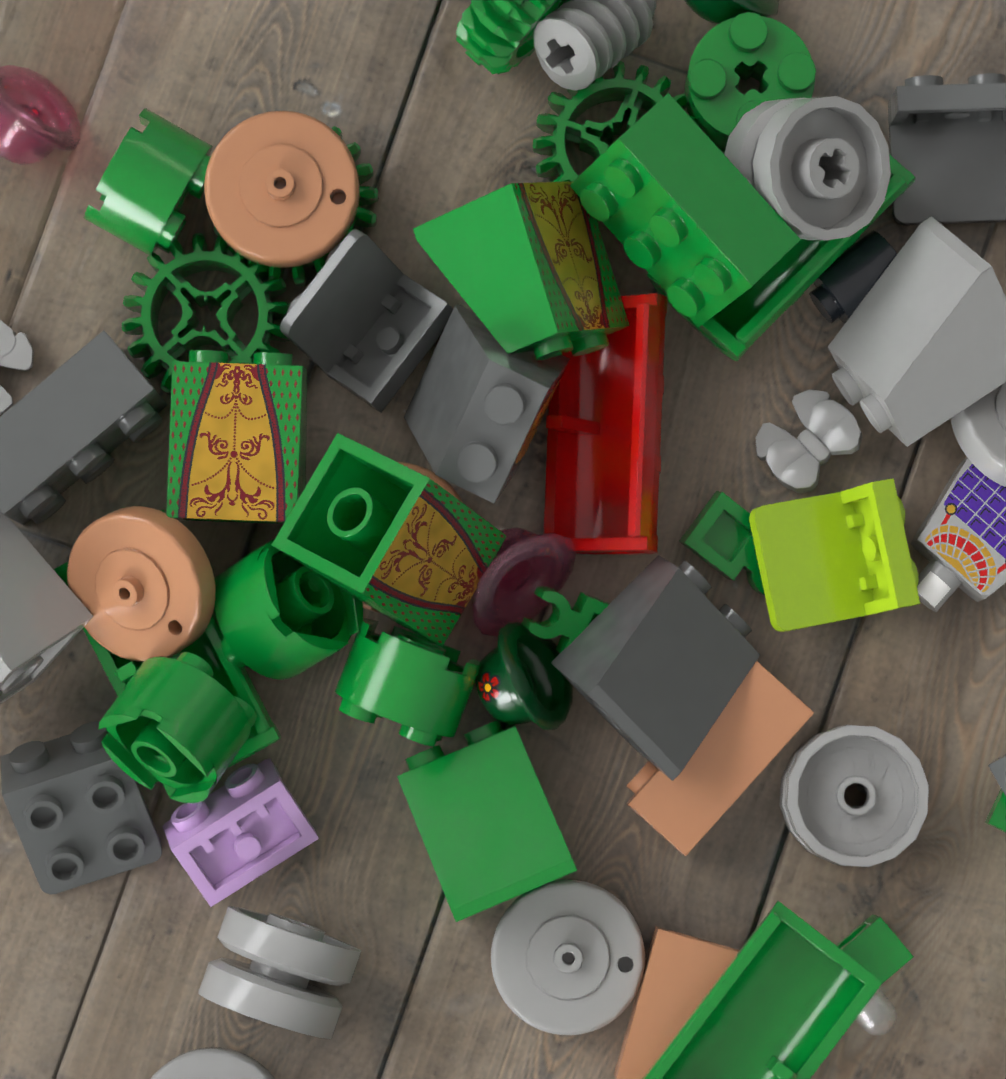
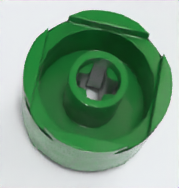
[684,12,816,152]
[84,108,213,256]
[214,538,363,680]
[335,618,482,747]
[98,652,257,803]

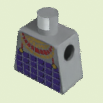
[911,457,1006,612]

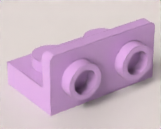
[163,758,319,907]

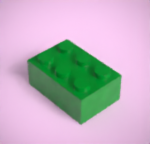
[569,93,801,328]

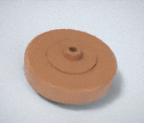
[204,111,360,267]
[67,506,215,662]

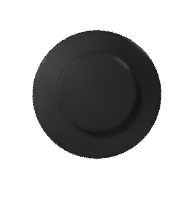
[809,230,897,324]

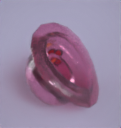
[0,65,80,165]
[472,527,576,637]

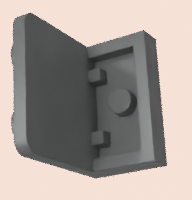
[888,73,1006,225]
[280,229,453,413]
[0,721,162,894]

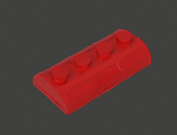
[543,293,668,555]

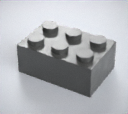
[0,330,168,526]

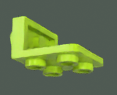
[749,478,920,632]

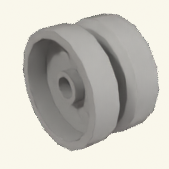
[724,96,891,240]
[779,725,929,867]
[198,906,362,1039]

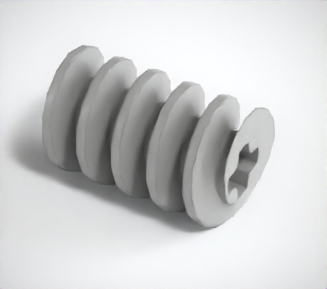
[533,0,656,91]

